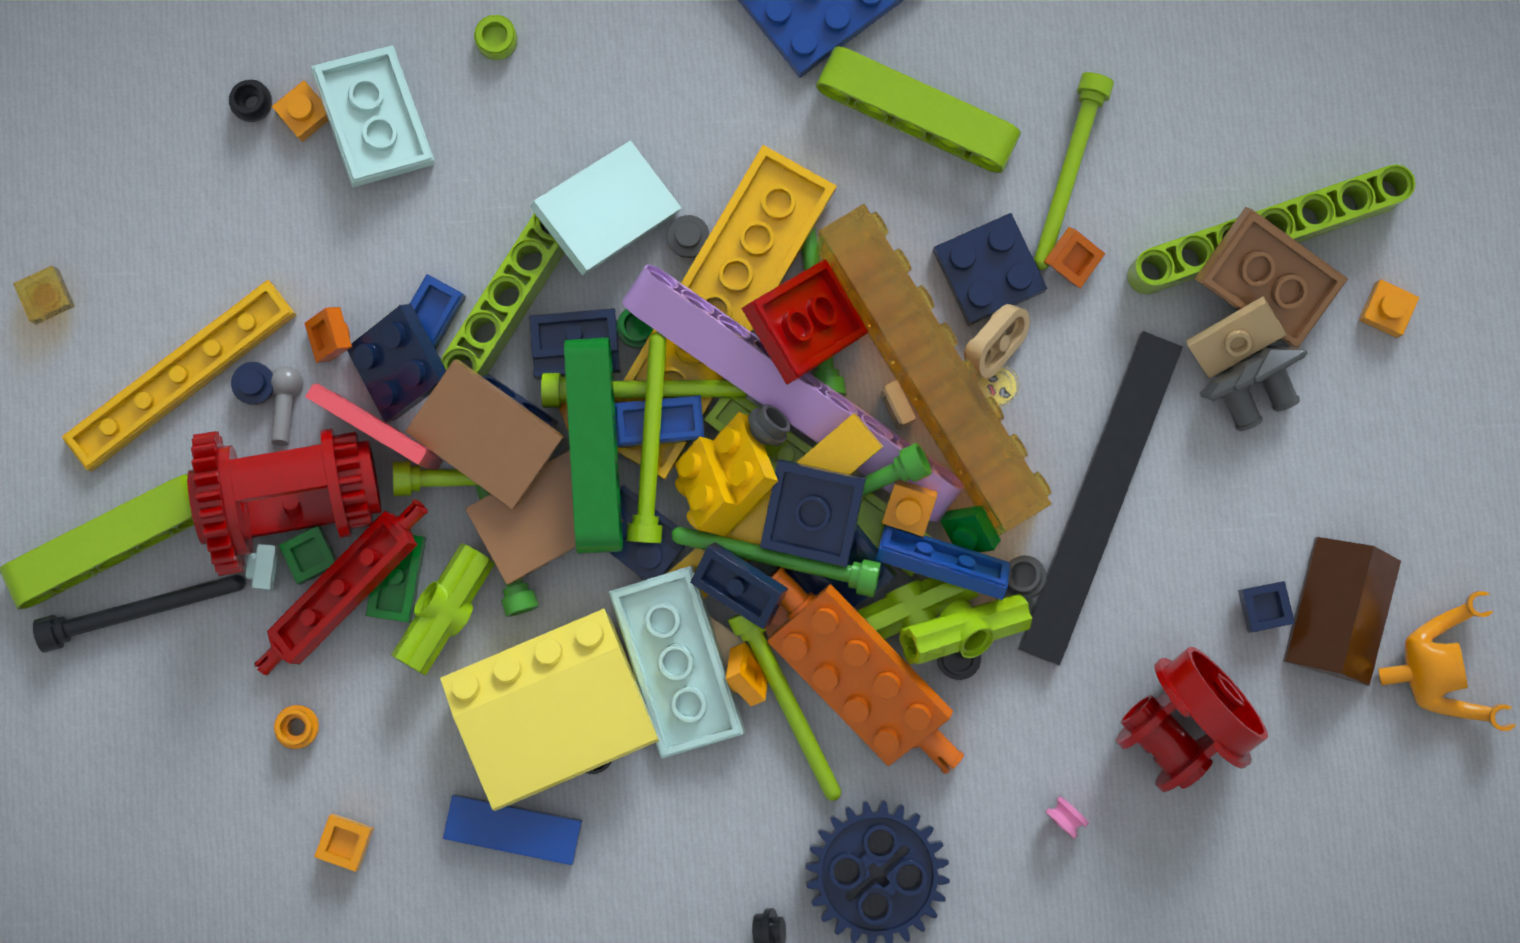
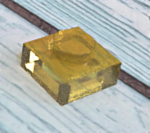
[13,265,75,325]

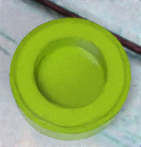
[474,15,518,60]

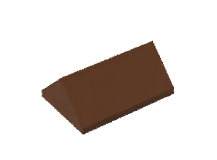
[1283,537,1401,686]

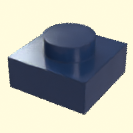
[1238,581,1295,633]

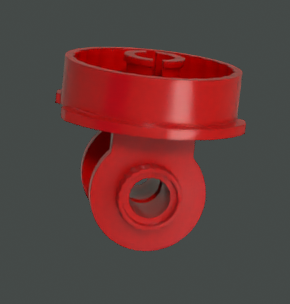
[1116,647,1268,792]

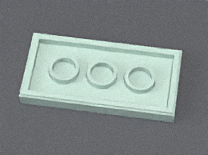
[609,565,746,759]

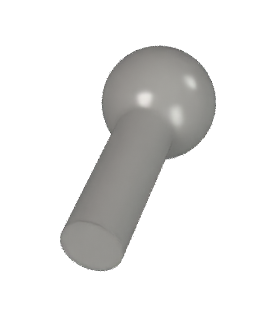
[271,366,303,446]

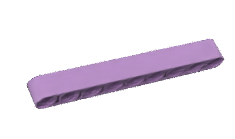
[622,264,965,522]

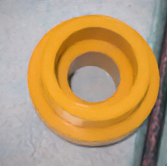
[274,705,319,749]

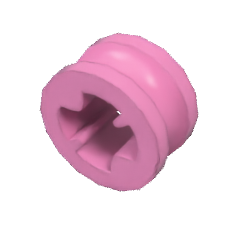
[1045,796,1089,840]

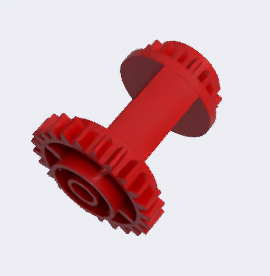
[187,428,382,576]

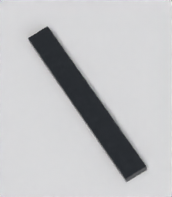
[1017,331,1183,666]

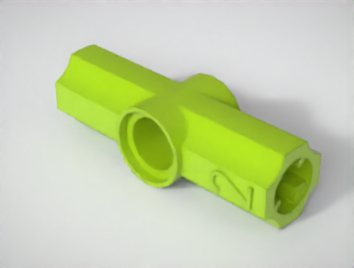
[391,543,495,676]
[857,578,979,640]
[899,594,1032,665]

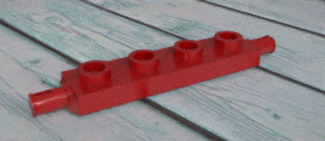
[254,499,428,676]

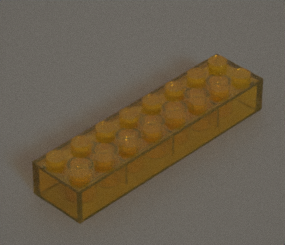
[817,204,1052,536]

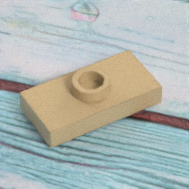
[1186,296,1286,379]

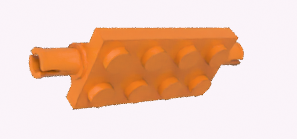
[767,567,964,774]

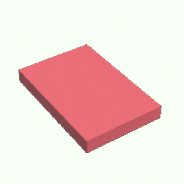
[305,383,443,469]

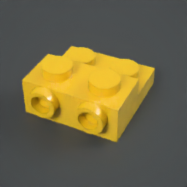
[674,412,778,537]

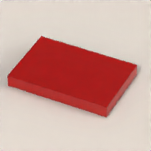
[741,259,869,385]

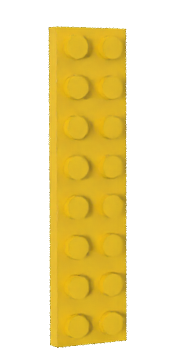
[614,145,837,481]

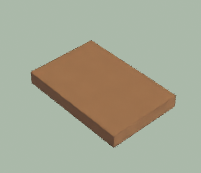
[1194,207,1348,348]
[405,359,565,509]
[465,450,623,585]

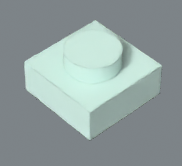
[246,544,280,591]

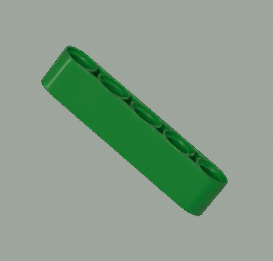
[564,337,623,554]

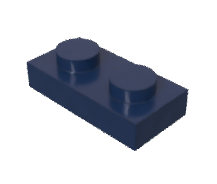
[690,542,788,629]

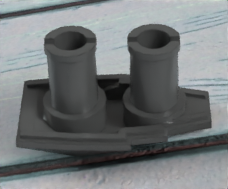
[1200,345,1308,431]

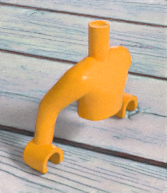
[1378,591,1516,731]

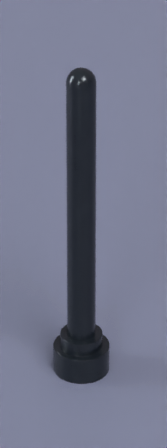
[33,574,246,653]

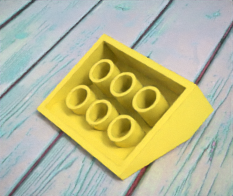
[440,609,659,811]

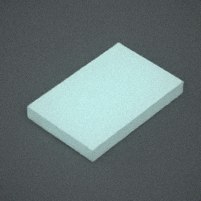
[311,45,434,188]
[530,140,682,276]

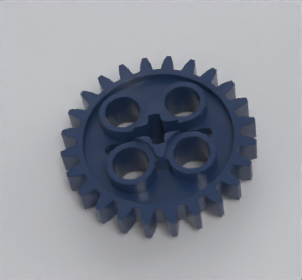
[805,800,950,943]

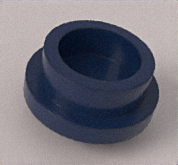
[231,362,273,405]

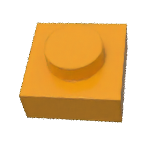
[271,80,328,142]
[1359,279,1420,338]
[882,480,938,537]
[725,642,768,706]
[314,813,374,872]

